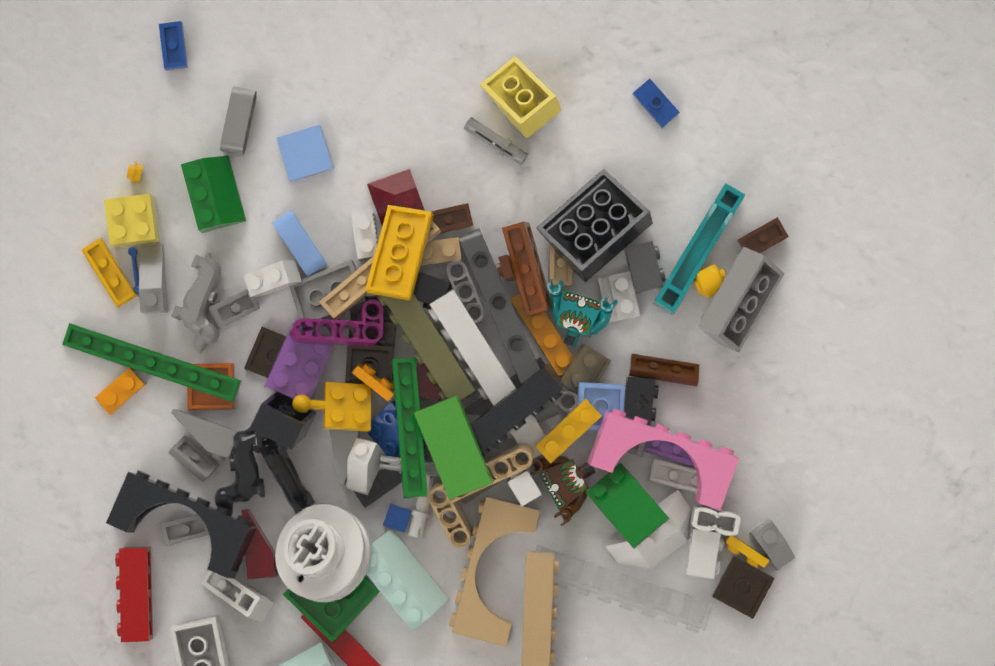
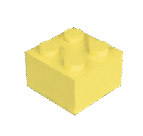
[104,194,160,248]

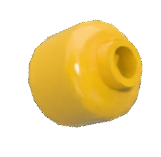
[694,264,727,298]

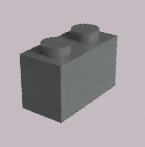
[624,241,666,294]

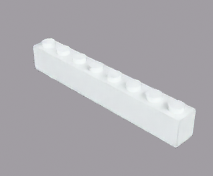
[428,289,545,459]

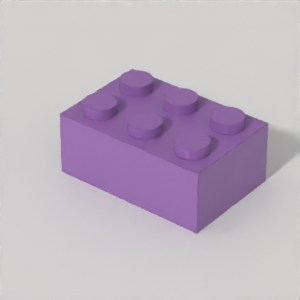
[264,322,334,399]

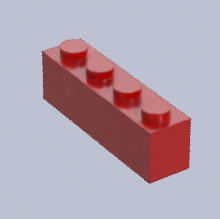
[115,547,153,642]

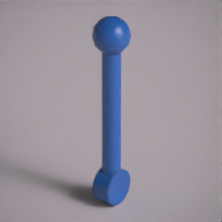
[128,247,139,294]

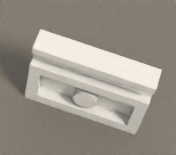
[597,271,640,323]

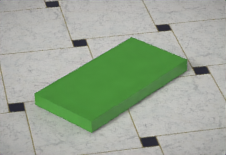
[414,395,493,500]

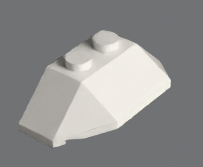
[605,489,691,569]

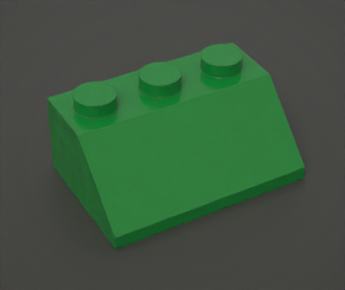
[181,156,246,233]

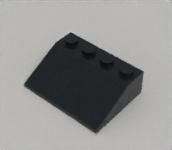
[536,169,653,283]

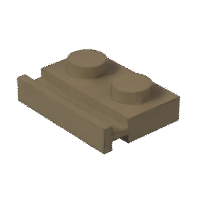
[561,343,611,394]

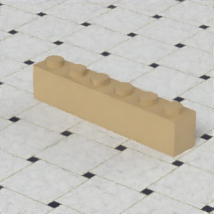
[521,551,559,666]

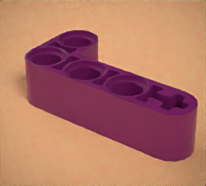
[289,299,383,347]

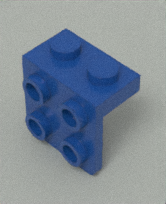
[367,400,423,457]

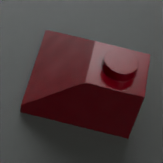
[367,169,425,226]

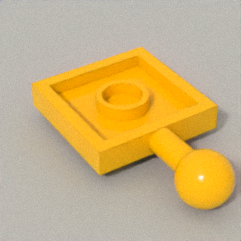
[292,382,371,432]

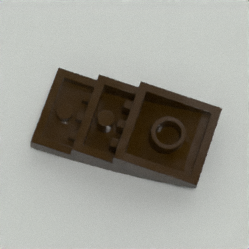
[345,295,396,391]

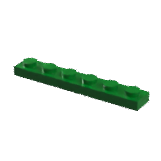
[391,357,428,498]

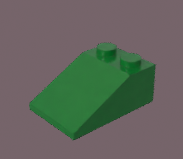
[585,462,669,549]

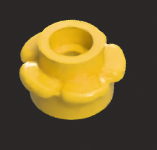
[127,161,143,184]

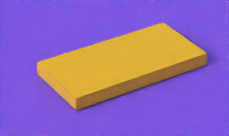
[365,205,434,301]

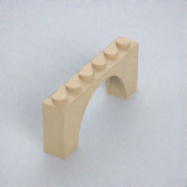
[449,496,540,646]

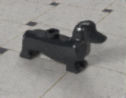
[214,427,265,515]
[254,438,315,513]

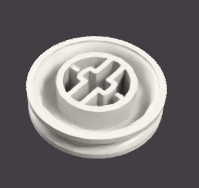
[275,504,371,602]

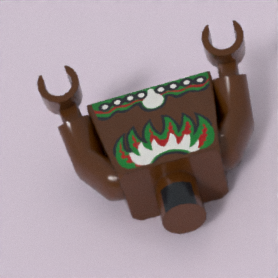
[530,456,596,526]

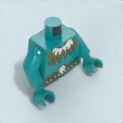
[547,279,618,347]

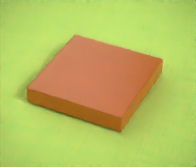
[187,363,235,410]

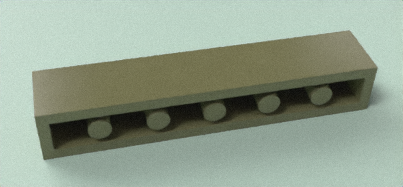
[376,294,476,401]

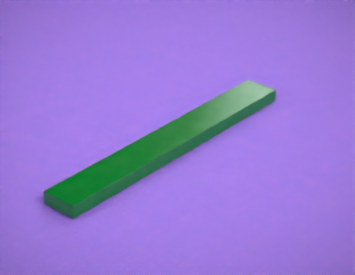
[62,323,242,402]

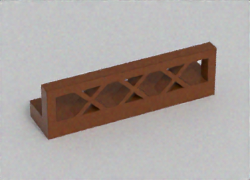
[502,221,552,316]

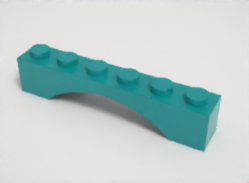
[653,183,745,315]

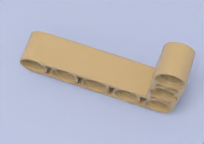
[428,443,534,548]

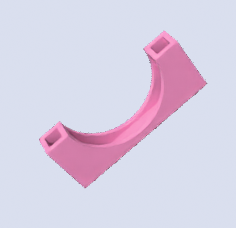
[587,408,739,511]

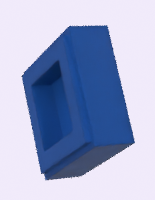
[383,503,412,533]

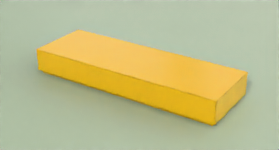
[82,238,138,308]

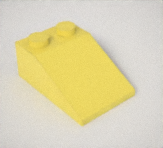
[480,56,562,138]

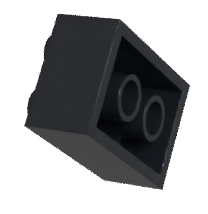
[250,392,317,450]

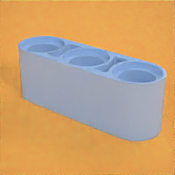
[272,210,327,277]

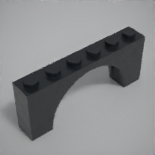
[106,470,257,579]

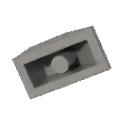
[750,520,795,571]

